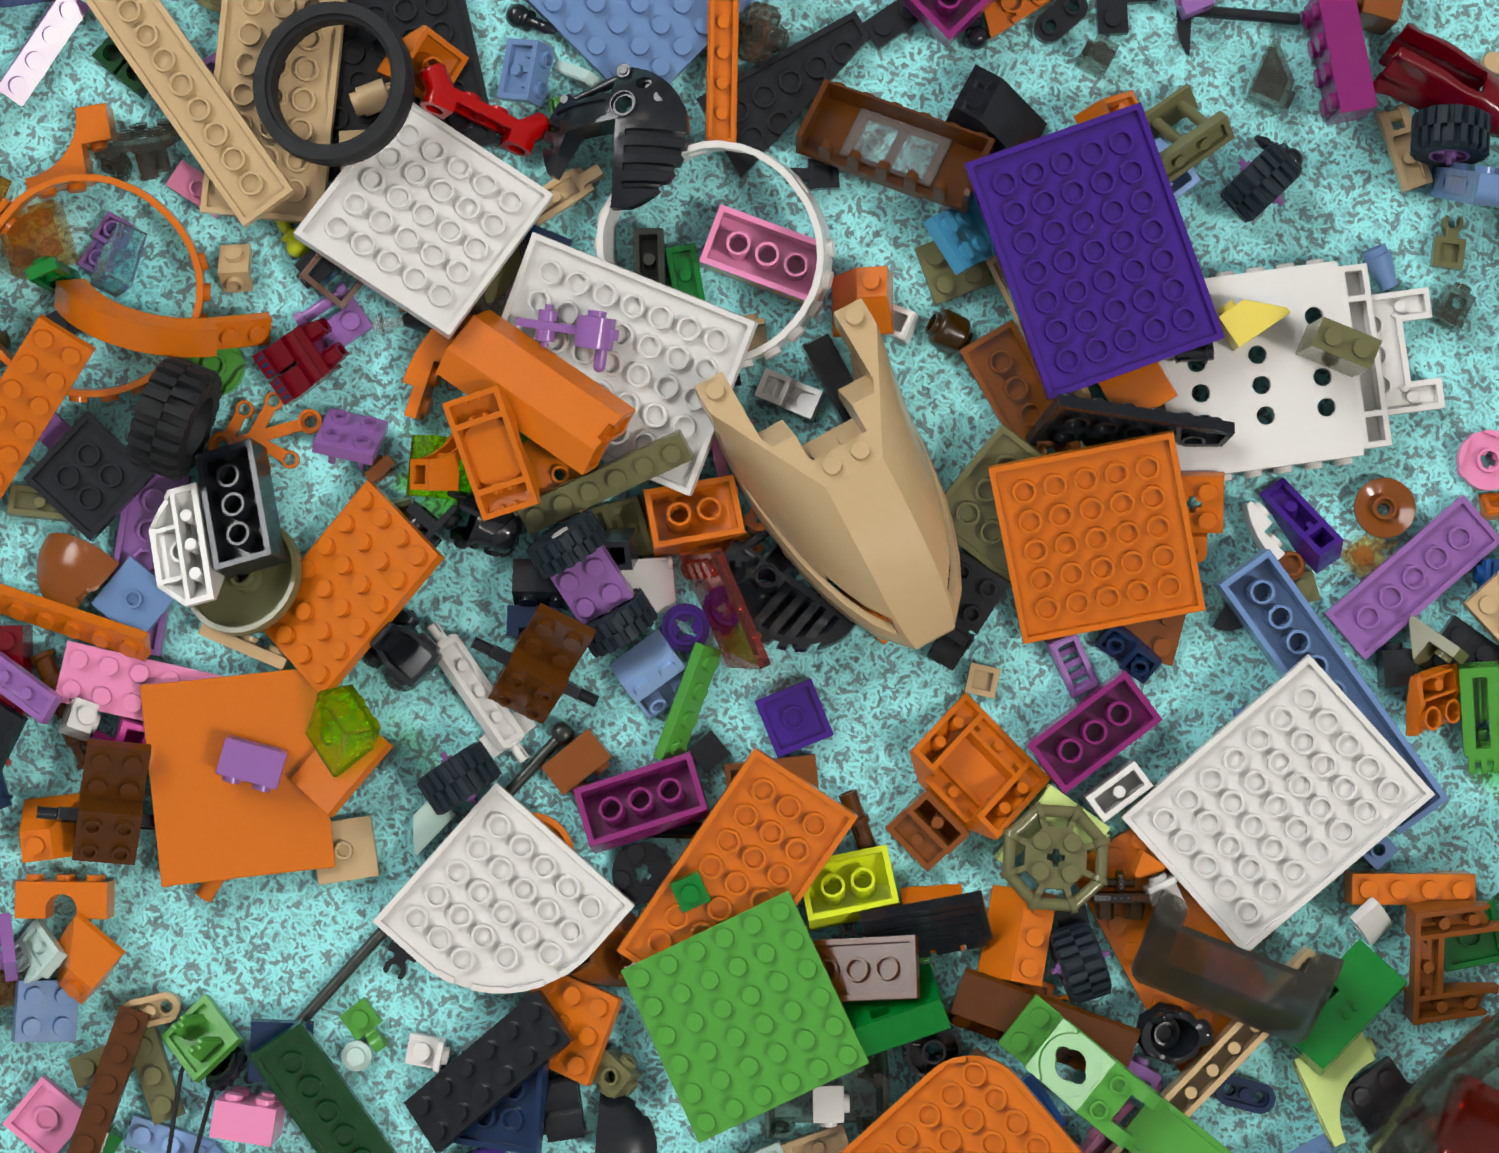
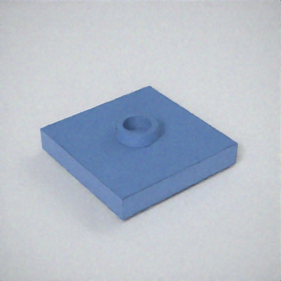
[91,556,175,632]

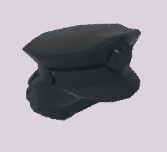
[1136,1002,1214,1064]

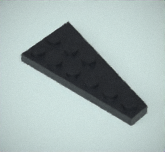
[696,10,870,180]
[1026,393,1235,447]

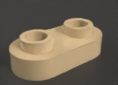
[123,991,182,1028]

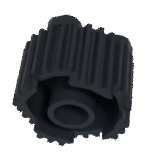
[901,1023,965,1080]

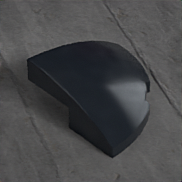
[595,1092,657,1153]

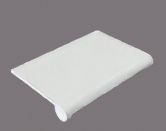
[620,556,676,613]

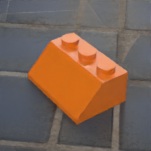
[977,885,1058,988]

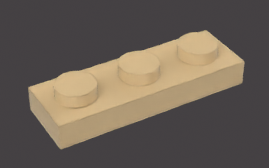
[198,623,291,670]

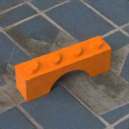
[1344,870,1476,905]

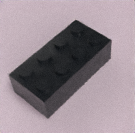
[195,438,287,579]

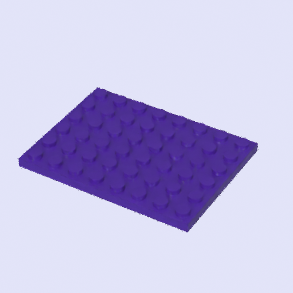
[964,102,1225,401]

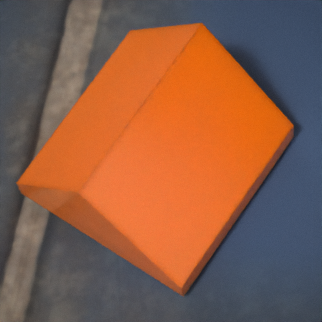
[1478,492,1499,521]
[1130,849,1165,879]

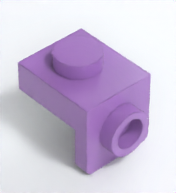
[1128,1053,1163,1093]

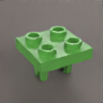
[161,994,244,1083]

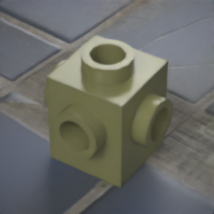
[594,1048,643,1099]

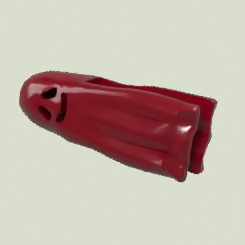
[1373,23,1499,138]

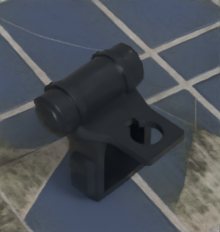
[362,607,443,690]

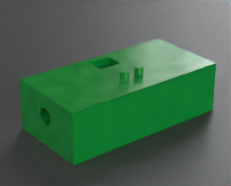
[1274,939,1407,1076]
[842,963,951,1057]

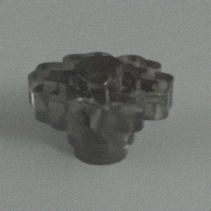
[738,1,789,65]

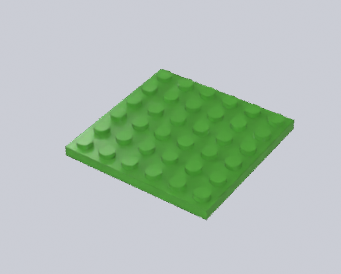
[621,891,869,1143]

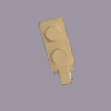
[535,164,605,226]

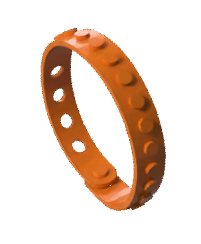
[0,174,211,403]

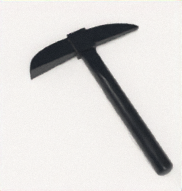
[1175,6,1301,56]

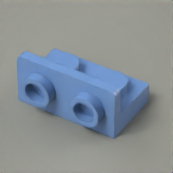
[497,38,554,107]

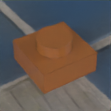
[364,454,399,485]

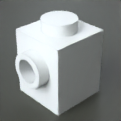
[812,1079,850,1128]

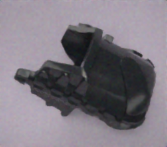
[447,490,524,558]

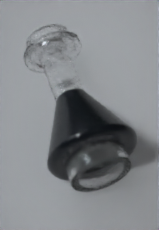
[372,312,432,337]

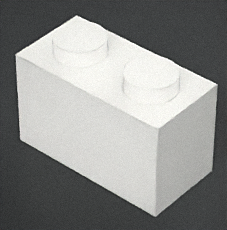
[1081,759,1153,822]

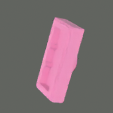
[165,160,221,219]

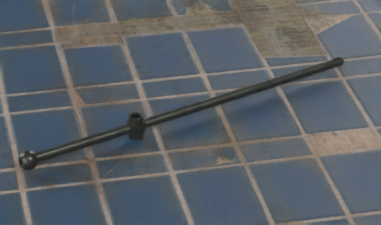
[243,721,575,1084]

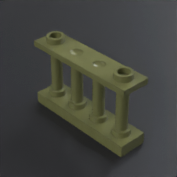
[1145,83,1235,183]

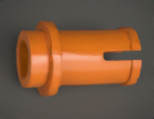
[195,879,229,902]

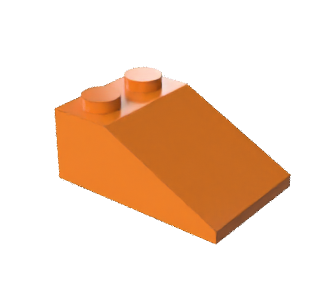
[643,474,745,558]

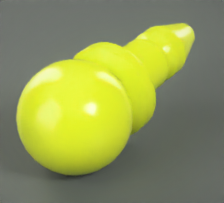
[274,221,310,258]

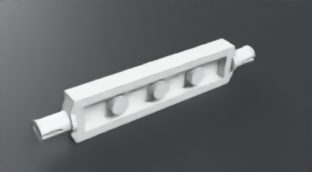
[427,621,530,764]

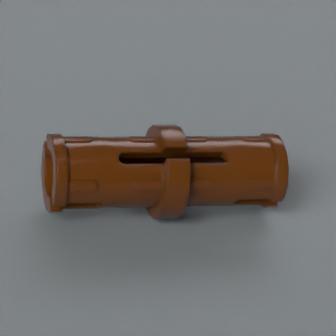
[838,789,877,850]

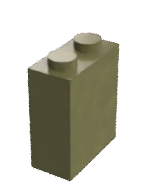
[1295,317,1382,377]

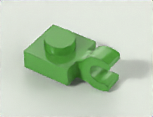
[339,997,389,1053]

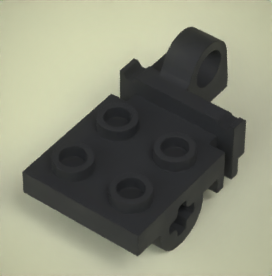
[927,550,1010,671]

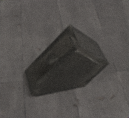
[1244,39,1295,115]

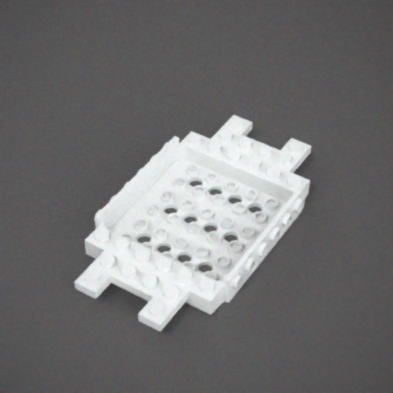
[1080,259,1446,481]

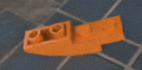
[402,309,472,420]

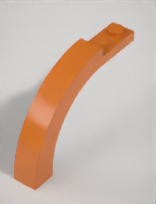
[54,278,272,357]

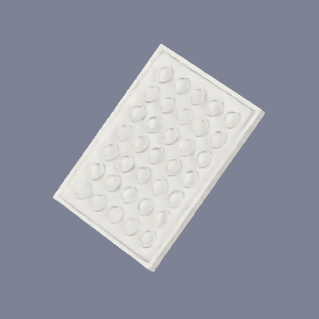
[502,232,758,496]
[1121,654,1435,955]

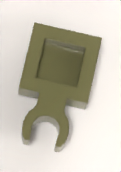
[1429,215,1467,271]

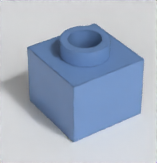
[1361,836,1399,871]

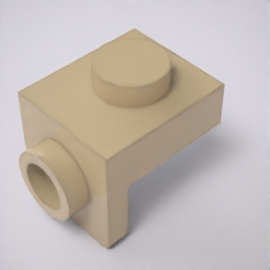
[217,243,254,293]

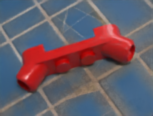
[419,63,551,157]

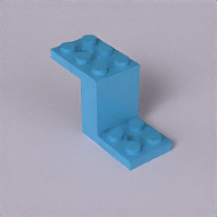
[923,197,995,275]

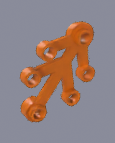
[208,392,323,471]

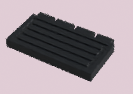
[859,890,993,959]

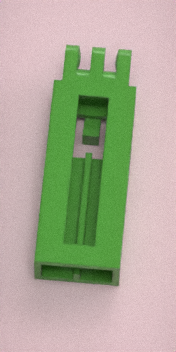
[1458,661,1499,774]

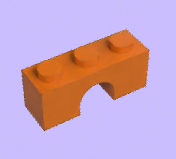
[15,873,115,919]

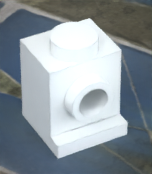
[58,697,101,742]

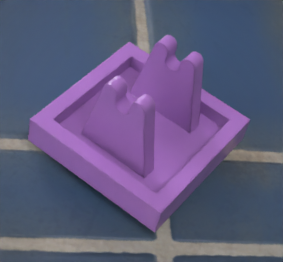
[312,408,389,471]

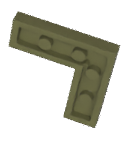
[68,1027,186,1125]

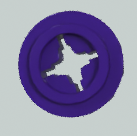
[661,603,710,652]

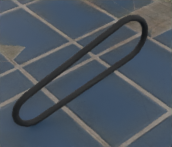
[166,1065,215,1153]

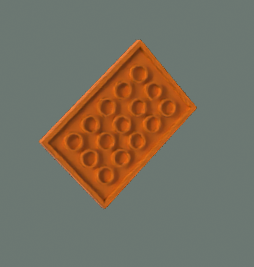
[263,480,445,698]

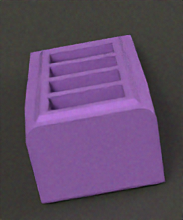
[1044,634,1099,698]

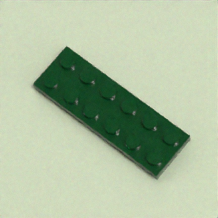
[249,1019,397,1153]

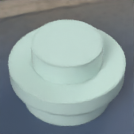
[341,1040,372,1071]

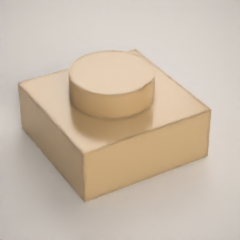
[964,662,1001,699]

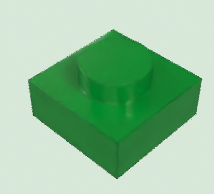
[670,870,711,913]

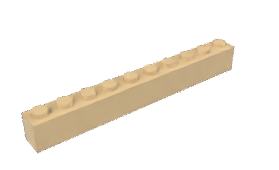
[1103,945,1332,1153]

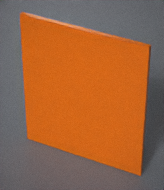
[140,669,336,887]

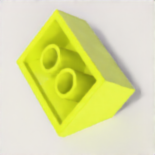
[803,844,900,931]

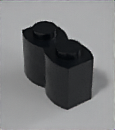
[543,1075,586,1143]

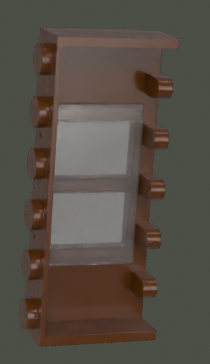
[796,79,996,214]

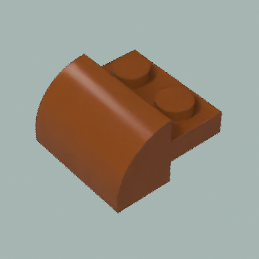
[885,788,971,872]

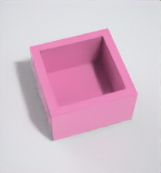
[209,1086,286,1147]

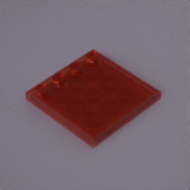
[680,548,771,669]

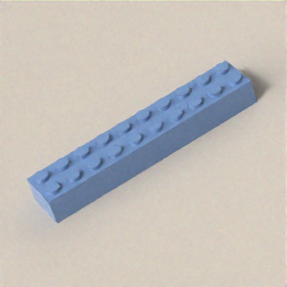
[1213,549,1449,835]

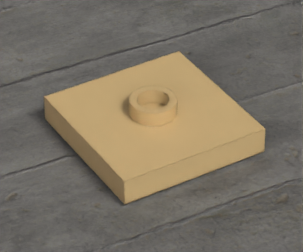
[316,815,381,885]

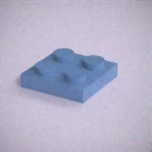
[11,978,79,1043]

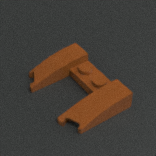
[1403,900,1499,1025]

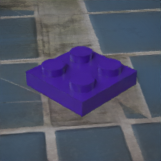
[755,678,834,758]

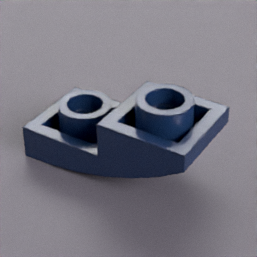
[1094,626,1162,684]

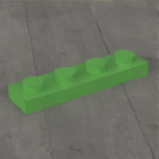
[653,642,722,761]

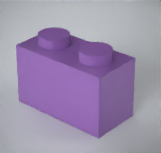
[216,735,288,792]

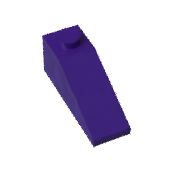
[1259,477,1344,574]

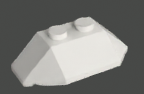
[149,482,224,608]

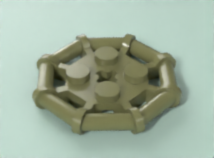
[1000,802,1111,914]

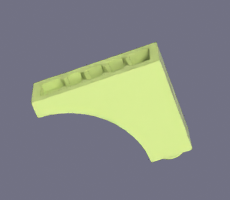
[994,783,1110,863]
[1292,1033,1377,1149]

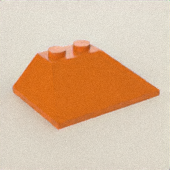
[909,692,1051,840]

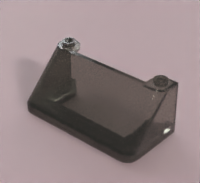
[1131,890,1344,1044]

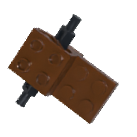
[470,603,599,725]
[36,738,155,865]

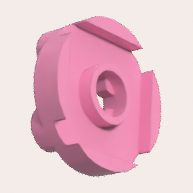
[1456,430,1499,491]

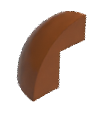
[37,532,119,608]
[571,911,637,987]

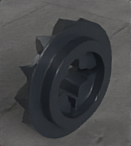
[206,1046,248,1092]

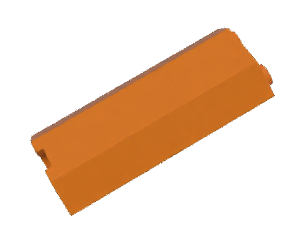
[436,309,636,475]

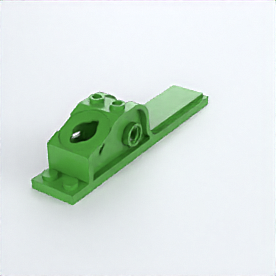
[998,994,1232,1153]

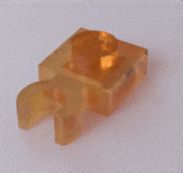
[1341,535,1399,577]

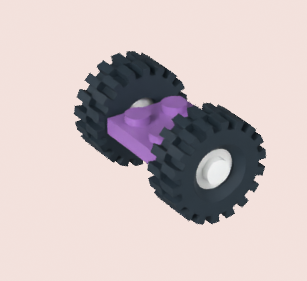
[526,509,658,657]

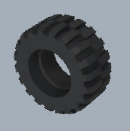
[126,357,222,480]

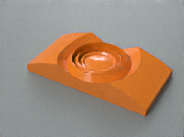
[442,384,541,521]

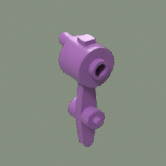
[515,304,619,373]

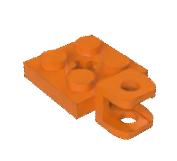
[1181,471,1224,562]

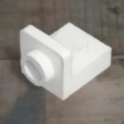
[1143,871,1188,920]
[405,1032,451,1073]

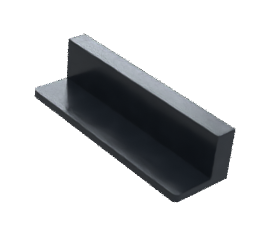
[801,334,854,424]

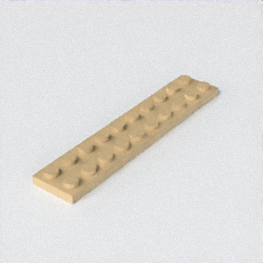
[84,0,296,228]

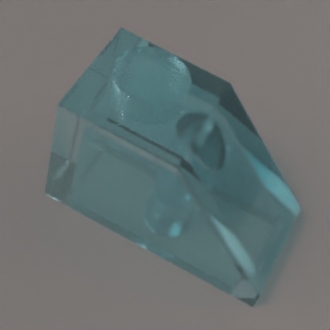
[90,221,147,297]

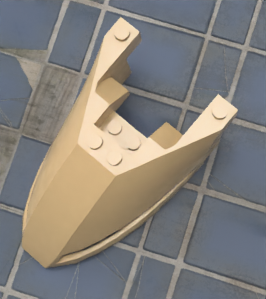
[695,298,962,650]

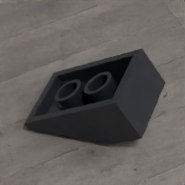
[946,64,1047,153]

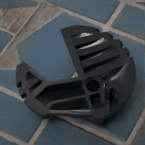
[543,63,690,211]
[720,529,856,652]

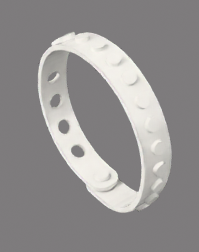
[594,140,836,369]

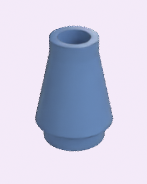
[1362,243,1398,291]

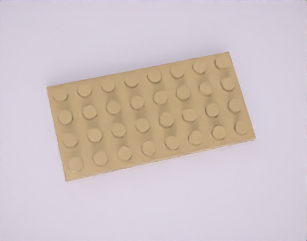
[200,0,347,223]

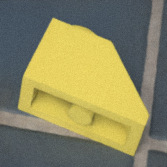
[1217,299,1291,351]

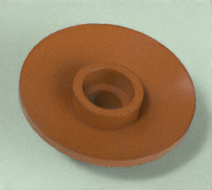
[1354,478,1416,538]

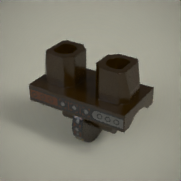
[1090,870,1150,920]

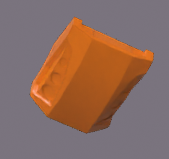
[1405,663,1461,736]

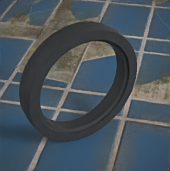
[253,1,415,167]

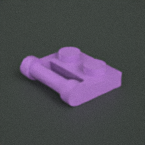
[292,281,374,347]

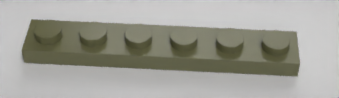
[517,429,694,534]

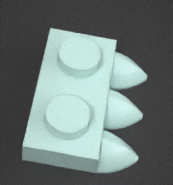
[14,919,68,984]

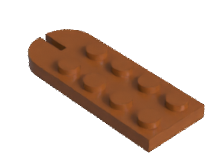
[959,319,1081,455]

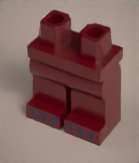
[252,318,349,406]

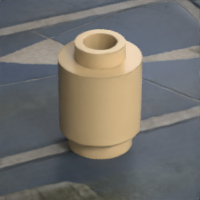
[349,78,391,117]

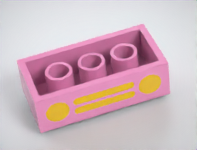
[699,204,817,305]

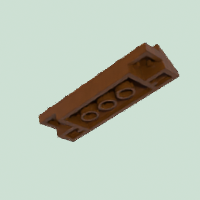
[946,967,1141,1072]

